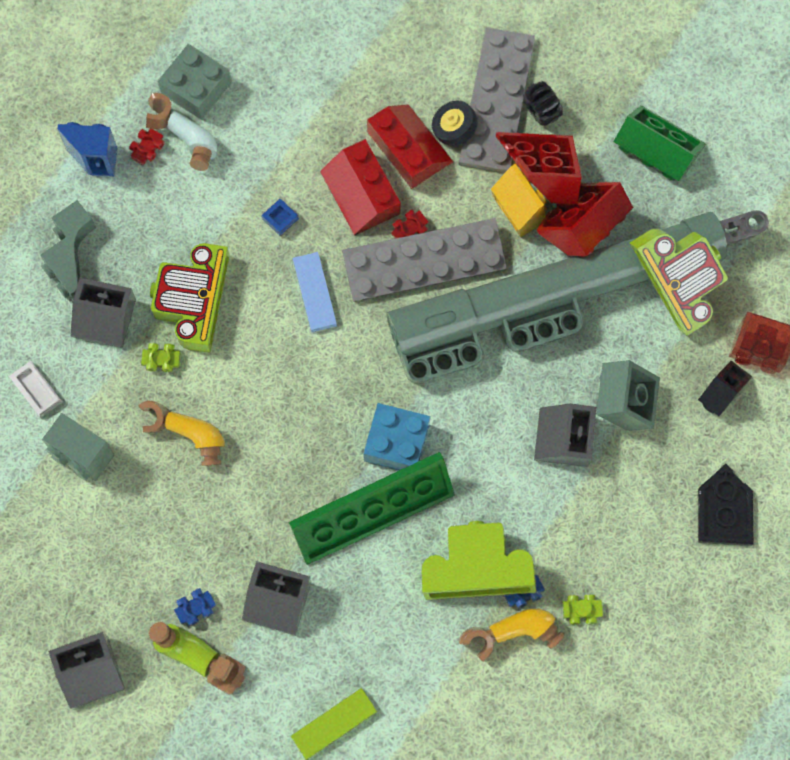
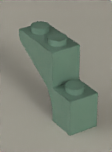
[40,200,96,300]

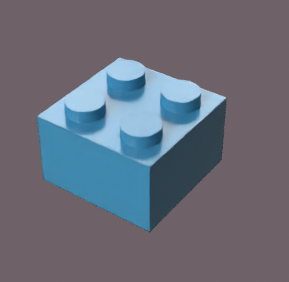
[363,403,430,470]

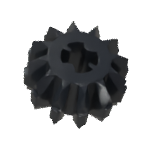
[523,81,563,126]

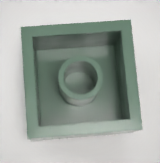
[158,44,232,120]
[596,360,660,431]
[42,413,115,482]

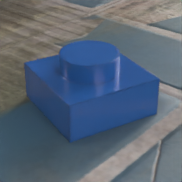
[261,199,299,236]

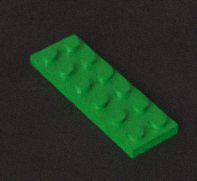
[289,452,455,565]

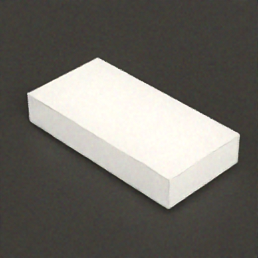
[9,361,63,418]

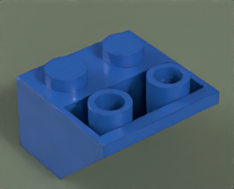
[57,122,118,176]

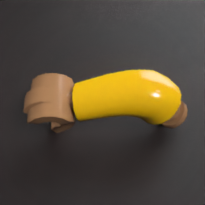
[138,401,225,466]
[459,608,565,662]

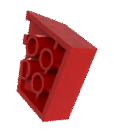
[496,132,582,205]
[537,182,634,257]

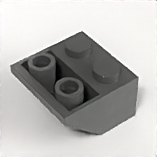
[70,278,136,348]
[534,403,597,467]
[242,561,312,636]
[48,632,125,709]

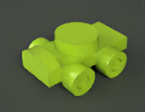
[141,343,180,372]
[562,595,603,624]

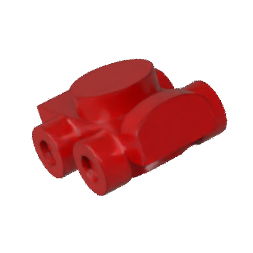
[129,129,165,165]
[391,209,429,239]

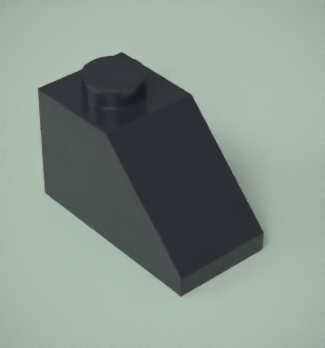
[698,361,752,416]

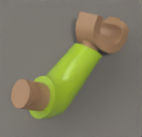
[149,622,246,695]

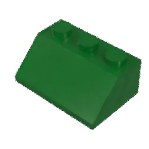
[613,105,706,181]

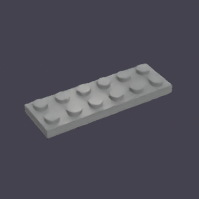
[459,27,535,173]
[342,218,507,302]

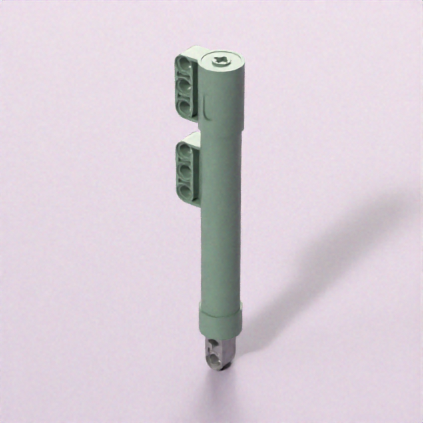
[387,210,769,384]

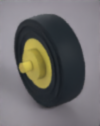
[432,101,478,146]

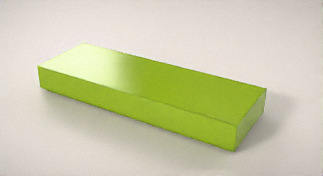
[291,688,377,760]

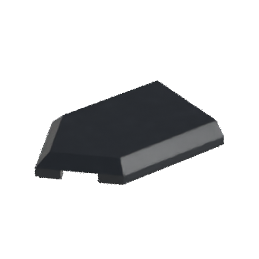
[698,463,754,546]

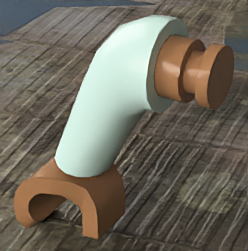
[146,93,217,171]

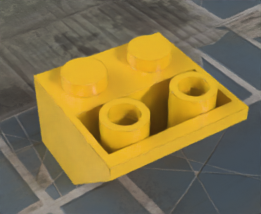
[491,163,548,237]

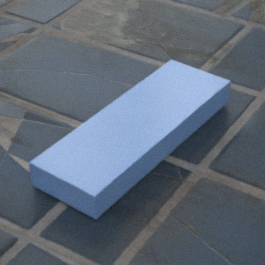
[293,252,337,332]

